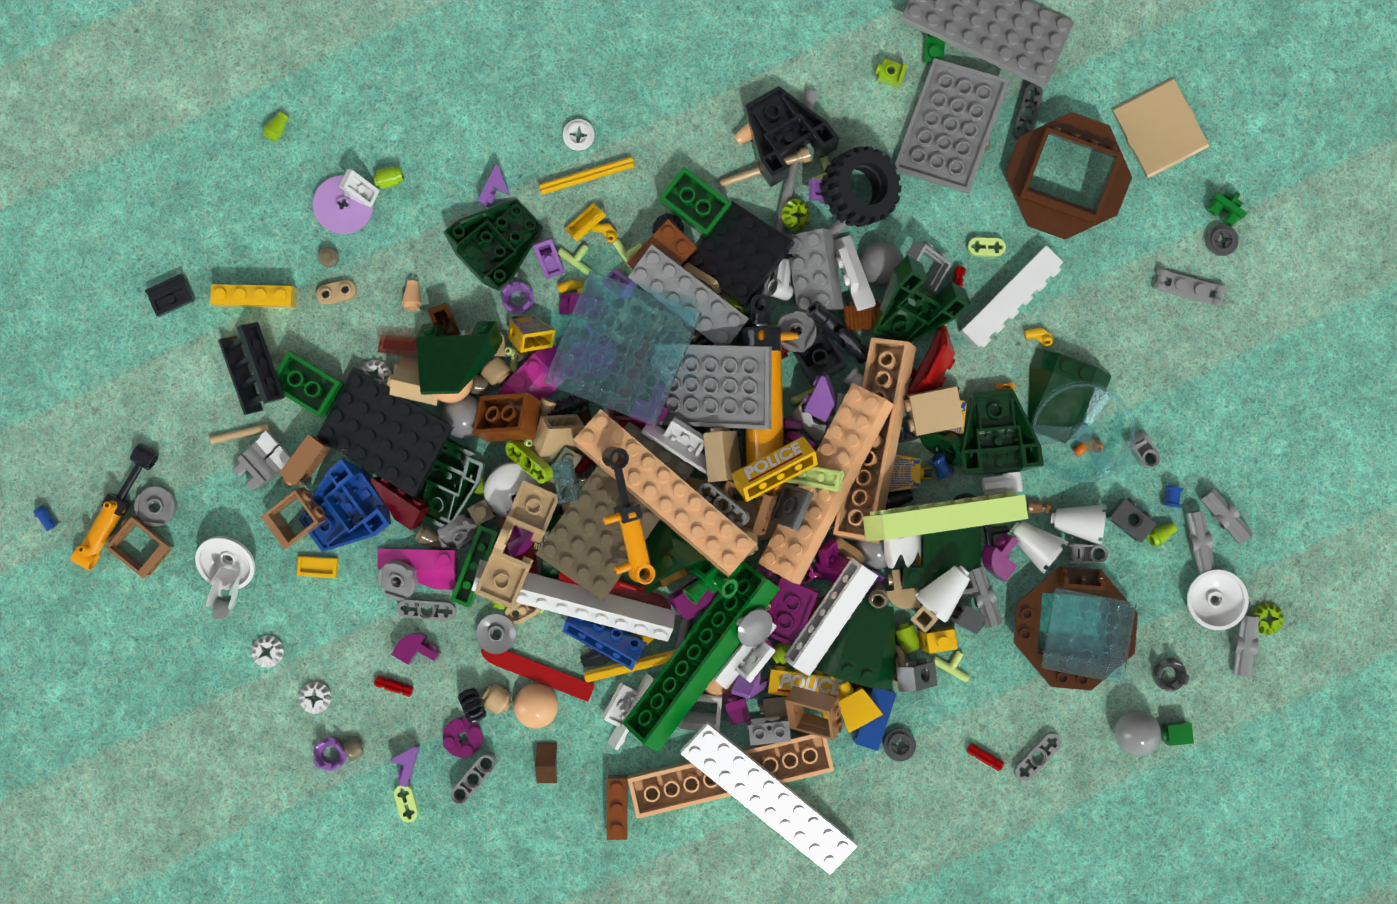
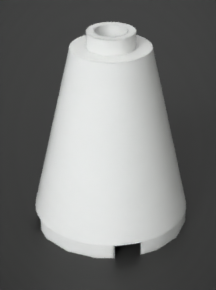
[1051,504,1107,545]
[1011,521,1069,574]
[915,565,970,623]

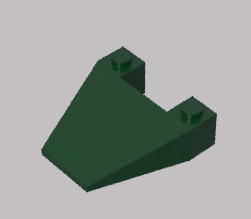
[872,255,971,343]
[416,321,503,395]
[900,507,981,588]

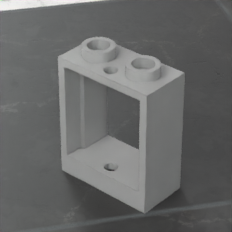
[905,241,952,293]
[747,717,791,746]

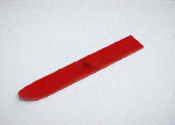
[558,572,671,609]
[481,648,595,702]

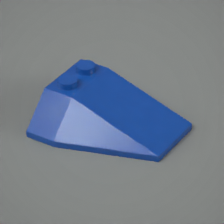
[299,458,391,552]

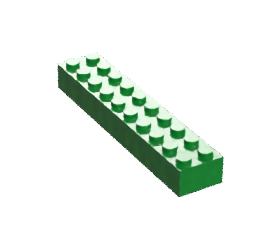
[622,561,780,752]

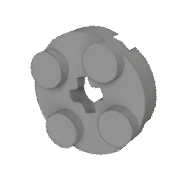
[777,311,817,352]
[134,487,177,527]
[437,515,478,550]
[378,560,418,600]

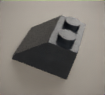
[792,331,848,388]

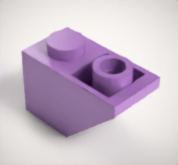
[803,372,837,422]

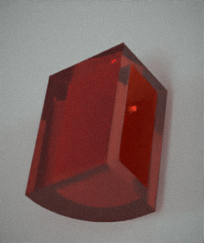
[378,334,418,357]

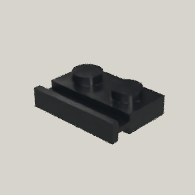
[145,274,195,317]

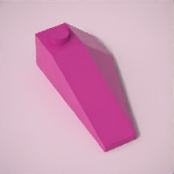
[377,548,458,590]

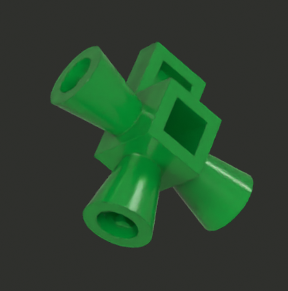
[682,561,743,605]

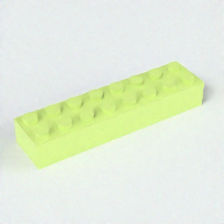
[863,492,1028,541]

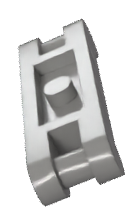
[1153,269,1227,307]

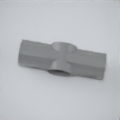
[1199,488,1254,545]
[1185,511,1216,573]
[968,566,1002,629]
[1233,614,1259,677]

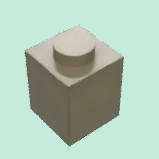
[467,499,496,527]
[759,695,788,719]

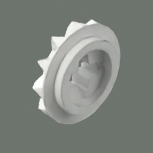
[563,119,595,151]
[360,360,391,386]
[251,635,284,668]
[298,681,331,714]

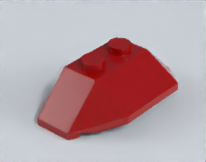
[907,325,955,395]

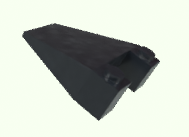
[745,86,840,187]

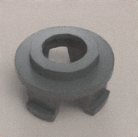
[1153,658,1189,692]

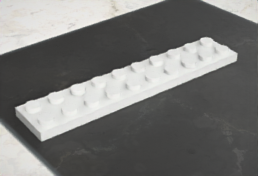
[680,721,857,874]

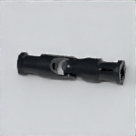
[806,301,869,364]

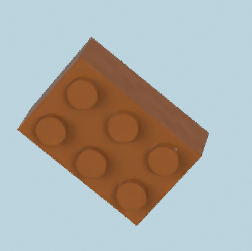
[627,219,698,269]
[472,392,542,442]

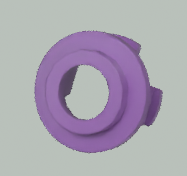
[501,282,534,315]
[313,737,347,771]

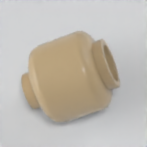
[481,357,511,386]
[481,684,512,715]

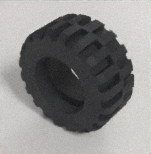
[821,146,902,227]

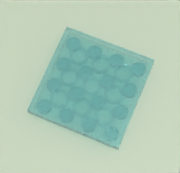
[1041,588,1137,684]

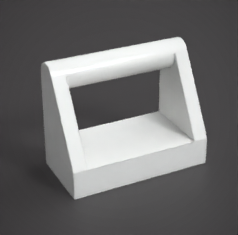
[679,694,722,730]

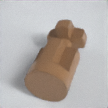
[1027,501,1051,514]

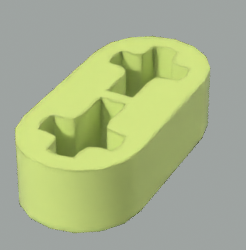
[967,237,1006,257]
[394,785,419,823]

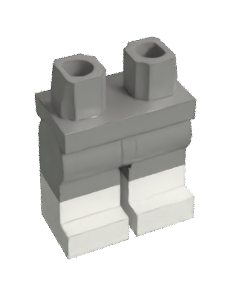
[232,431,292,491]

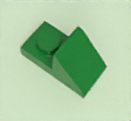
[923,33,945,63]

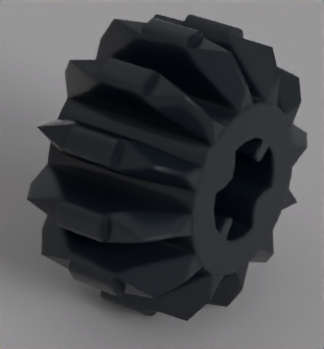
[458,688,487,723]

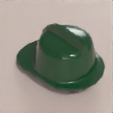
[920,432,963,466]

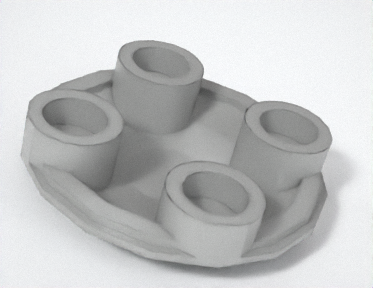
[736,607,772,647]

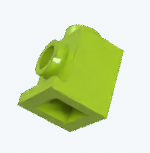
[875,59,907,88]

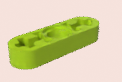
[505,440,553,484]

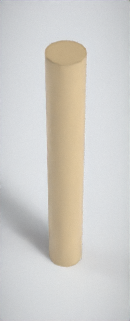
[209,423,270,444]

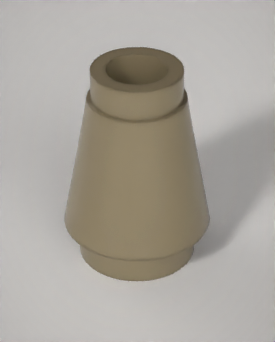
[414,525,442,549]
[868,583,889,608]

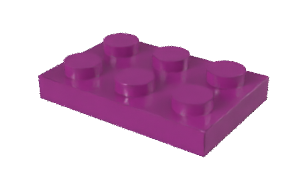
[768,577,819,646]

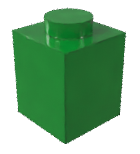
[1161,721,1194,746]

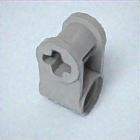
[1125,429,1160,468]
[1068,543,1109,564]

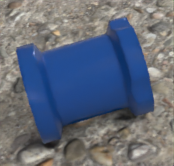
[928,453,954,479]
[1162,485,1184,508]

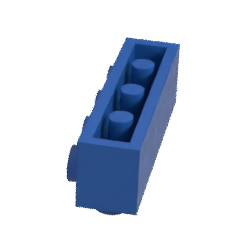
[563,616,647,670]

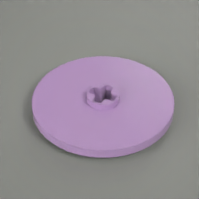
[313,175,374,234]

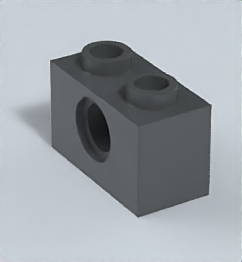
[1106,498,1156,543]
[949,602,986,634]
[896,658,937,692]

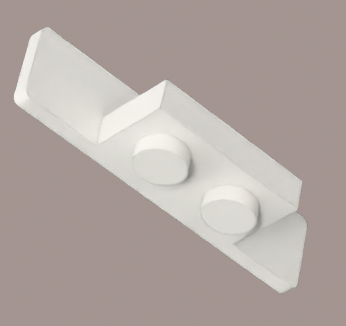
[833,235,876,311]
[641,417,707,475]
[714,622,777,689]
[601,673,655,750]

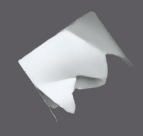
[790,396,835,442]
[884,535,922,569]
[206,568,240,620]

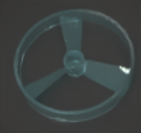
[1032,382,1135,483]

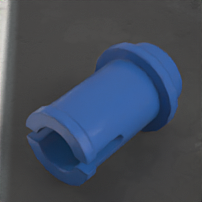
[33,505,58,531]

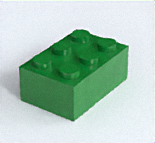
[659,167,731,238]
[276,351,344,418]

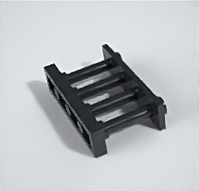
[218,322,285,415]

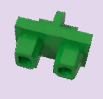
[1207,191,1247,226]

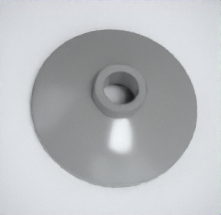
[476,614,516,654]

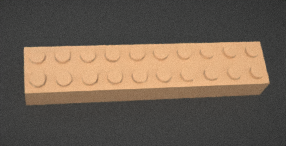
[833,338,916,544]
[758,383,894,585]
[573,409,757,578]
[628,732,834,819]

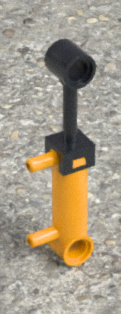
[70,443,159,571]
[602,447,655,585]

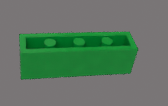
[450,525,500,608]

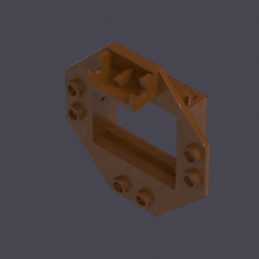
[1005,112,1132,240]
[1013,566,1138,690]

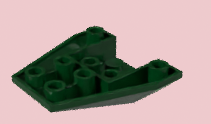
[444,199,543,291]

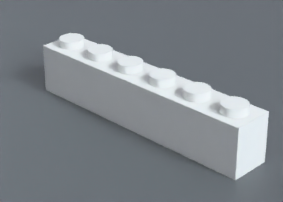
[960,245,1063,349]
[784,558,878,676]

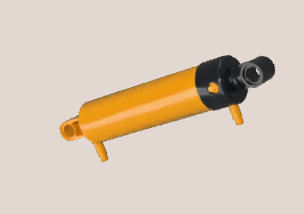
[741,294,799,512]

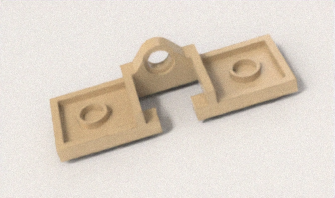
[474,480,560,609]

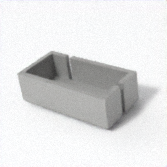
[787,228,844,313]

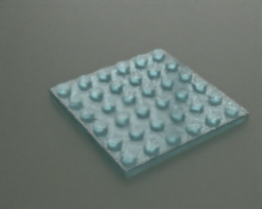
[544,271,702,427]

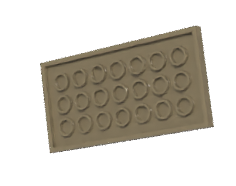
[535,422,695,601]

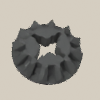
[1206,224,1238,256]
[884,729,916,761]

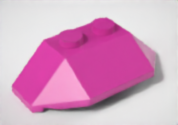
[497,345,564,401]

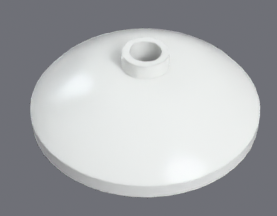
[484,462,541,518]
[195,536,255,590]
[1187,570,1249,630]

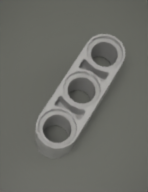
[450,752,497,804]

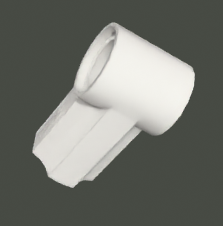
[767,259,794,301]
[982,471,1023,495]

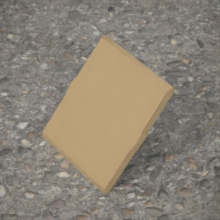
[1111,78,1209,178]

